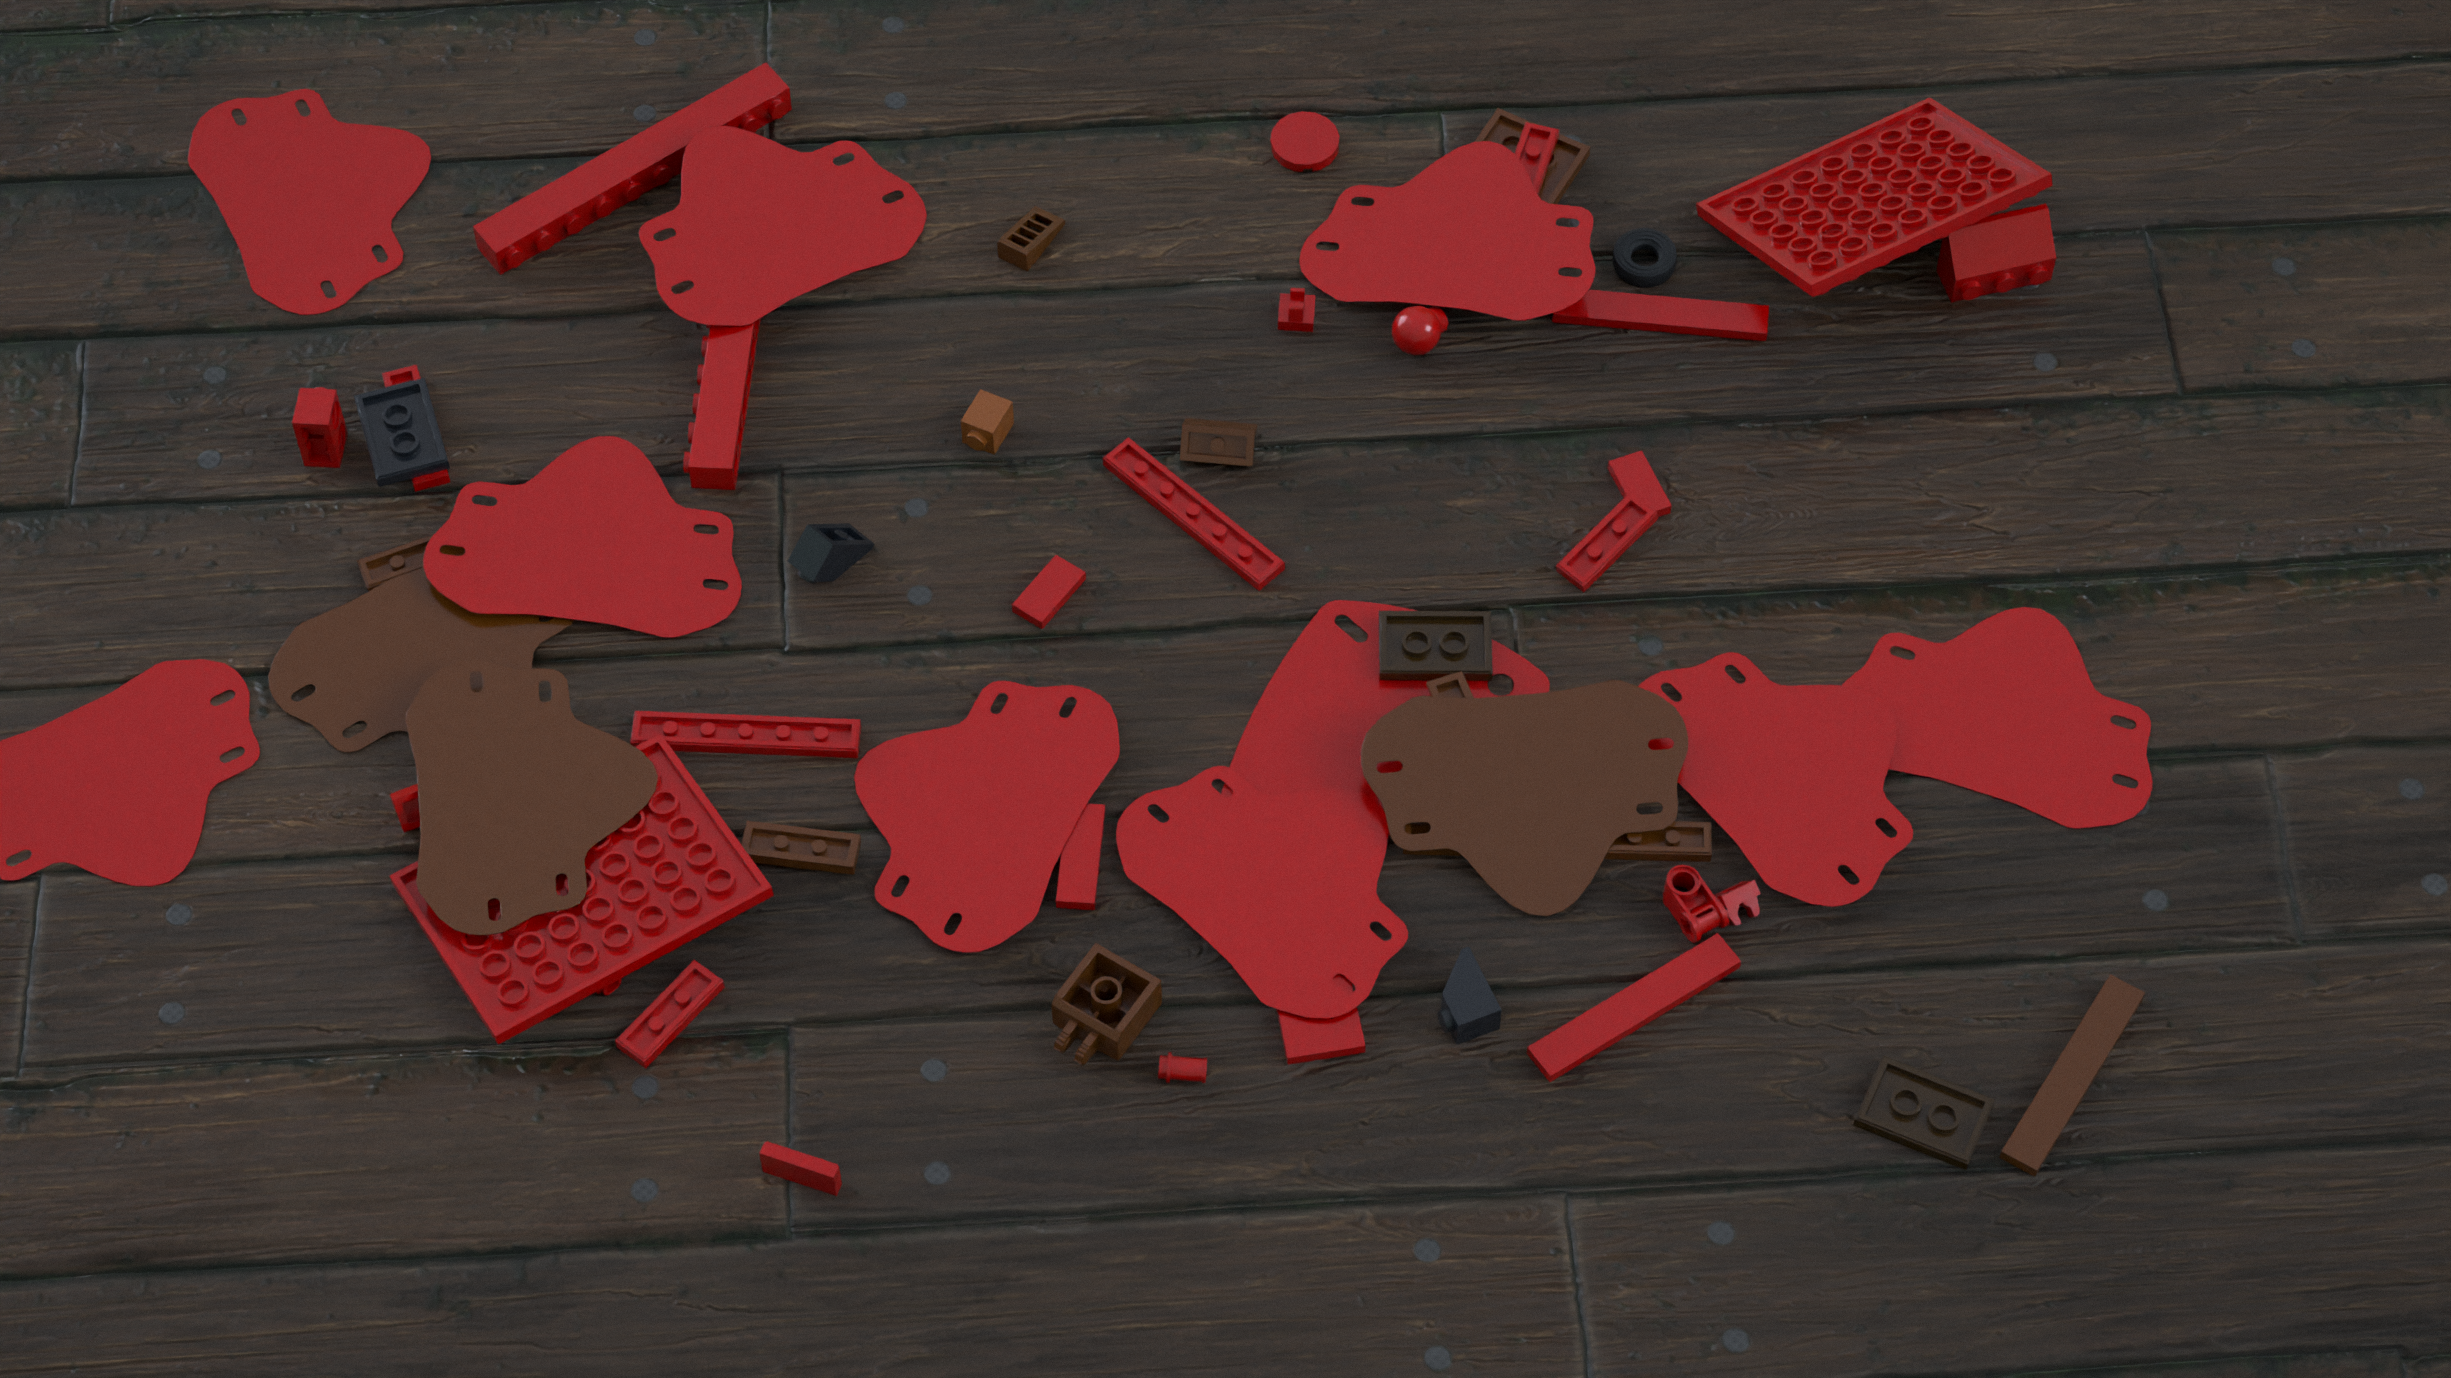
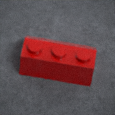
[1936,203,2056,302]

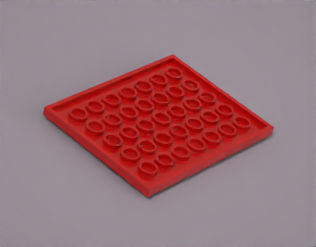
[1696,97,2053,297]
[389,733,774,1045]

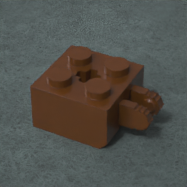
[1051,943,1162,1066]

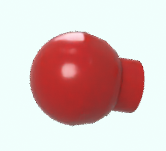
[1392,306,1448,355]

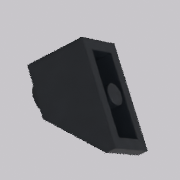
[787,523,874,584]
[1437,947,1502,1045]

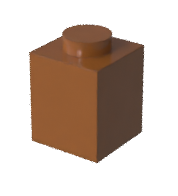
[961,389,1014,455]

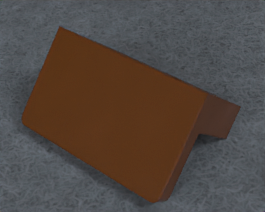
[1180,418,1258,467]

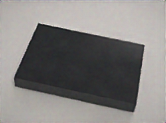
[354,378,450,487]

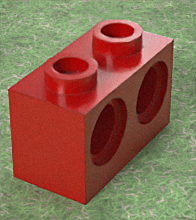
[292,387,348,468]

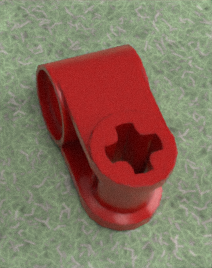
[1663,865,1729,943]

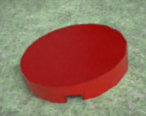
[1270,111,1340,172]

